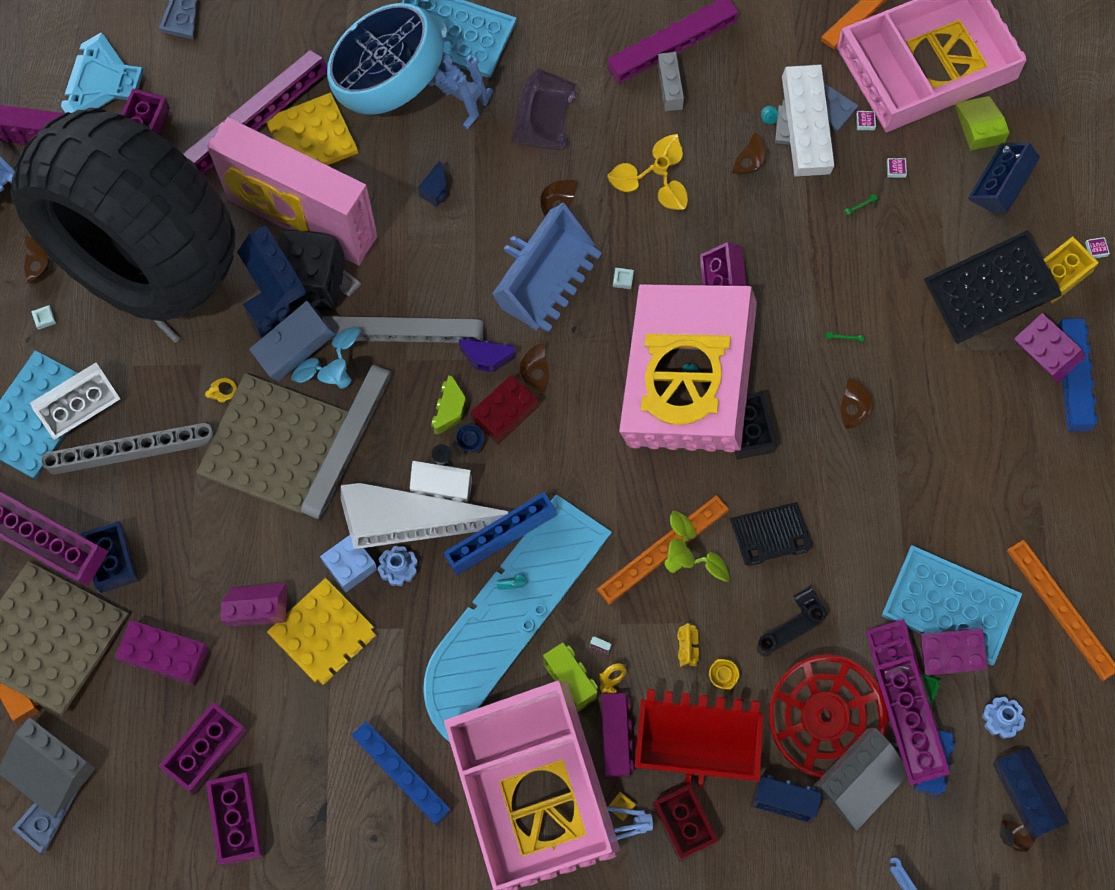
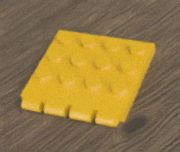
[266,92,358,165]
[267,578,376,686]

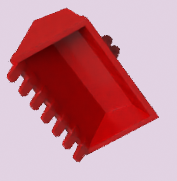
[635,689,763,788]

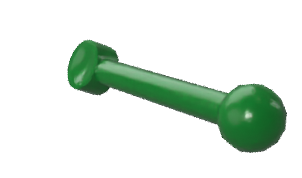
[844,194,878,215]
[825,332,865,342]

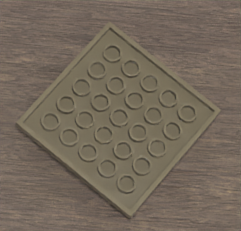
[196,373,348,515]
[0,561,129,716]

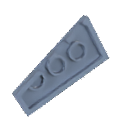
[159,0,197,40]
[824,83,858,134]
[12,791,78,855]

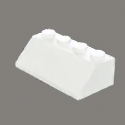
[30,363,120,440]

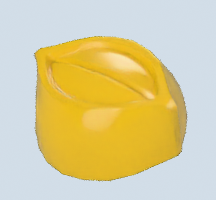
[709,659,739,692]

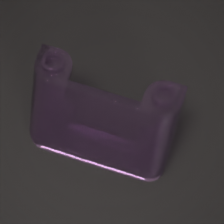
[512,68,576,150]

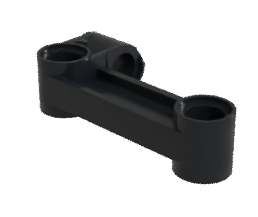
[756,587,827,656]

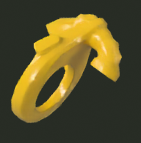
[205,378,237,403]
[599,663,626,694]

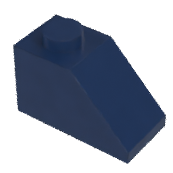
[418,161,448,207]

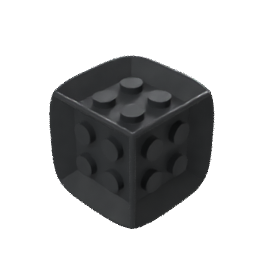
[278,231,345,309]

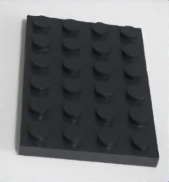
[924,230,1062,345]

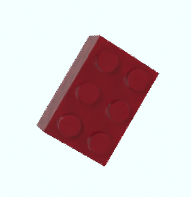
[470,374,539,445]
[652,784,718,862]

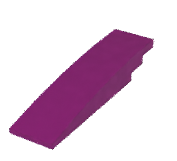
[866,619,951,785]

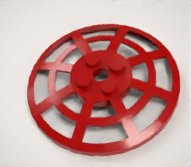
[769,655,888,777]

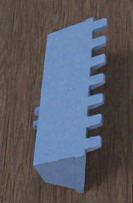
[492,202,601,332]

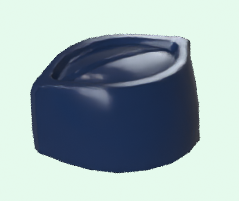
[455,424,484,453]

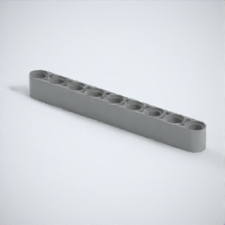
[322,316,484,343]
[301,365,391,520]
[41,423,215,474]

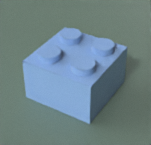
[320,535,377,593]

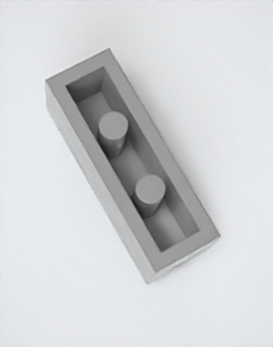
[657,52,684,111]

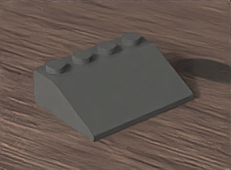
[0,717,96,818]
[813,728,907,831]

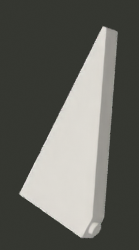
[341,483,508,549]

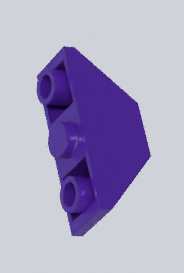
[459,338,516,372]

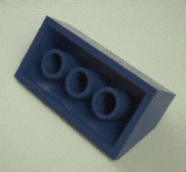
[968,142,1040,213]
[237,225,306,312]
[993,748,1069,840]

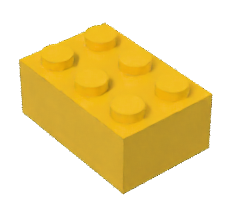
[1043,236,1099,304]

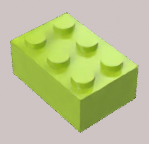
[543,642,598,713]

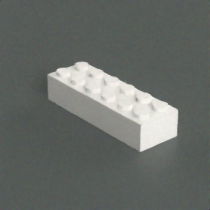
[782,65,834,177]

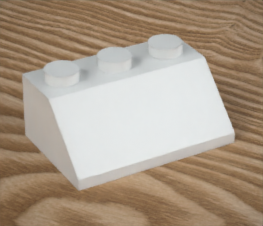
[410,461,472,504]

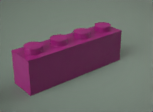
[601,693,633,779]

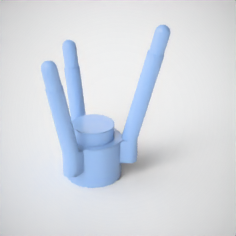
[607,807,653,840]

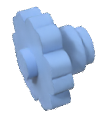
[378,546,418,586]
[982,697,1025,739]

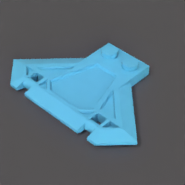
[61,32,144,113]

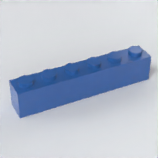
[1057,319,1097,431]
[443,492,557,576]
[351,721,451,827]

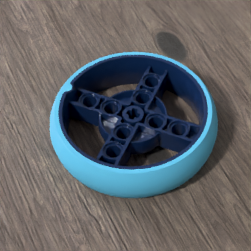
[327,3,444,115]

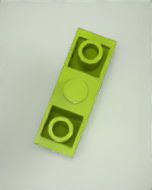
[431,375,467,435]

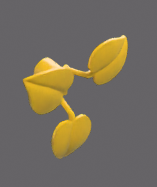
[607,134,688,210]

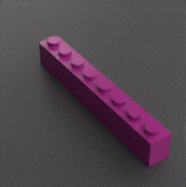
[607,0,738,84]

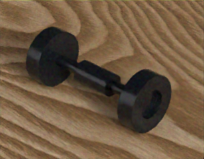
[432,444,454,467]

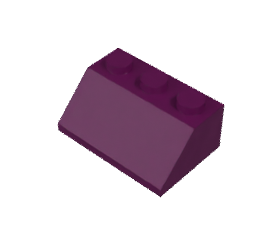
[700,242,746,286]
[221,583,287,627]

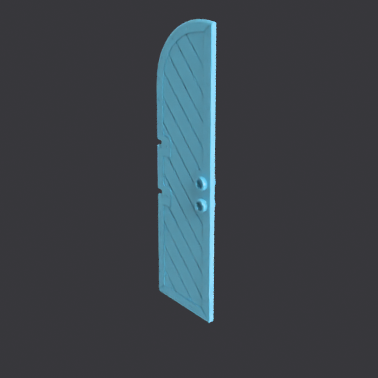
[423,495,612,742]

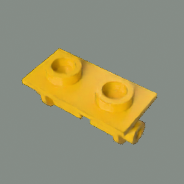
[677,623,699,667]

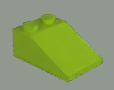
[955,96,1010,151]

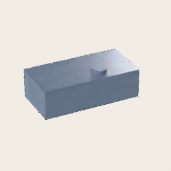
[249,301,335,382]

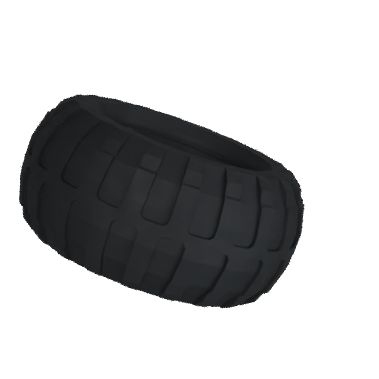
[11,108,236,321]

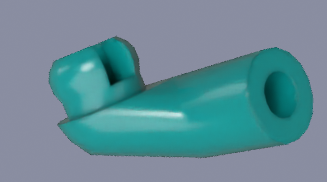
[497,574,526,590]

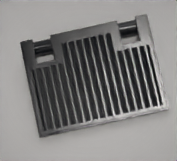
[730,502,813,566]

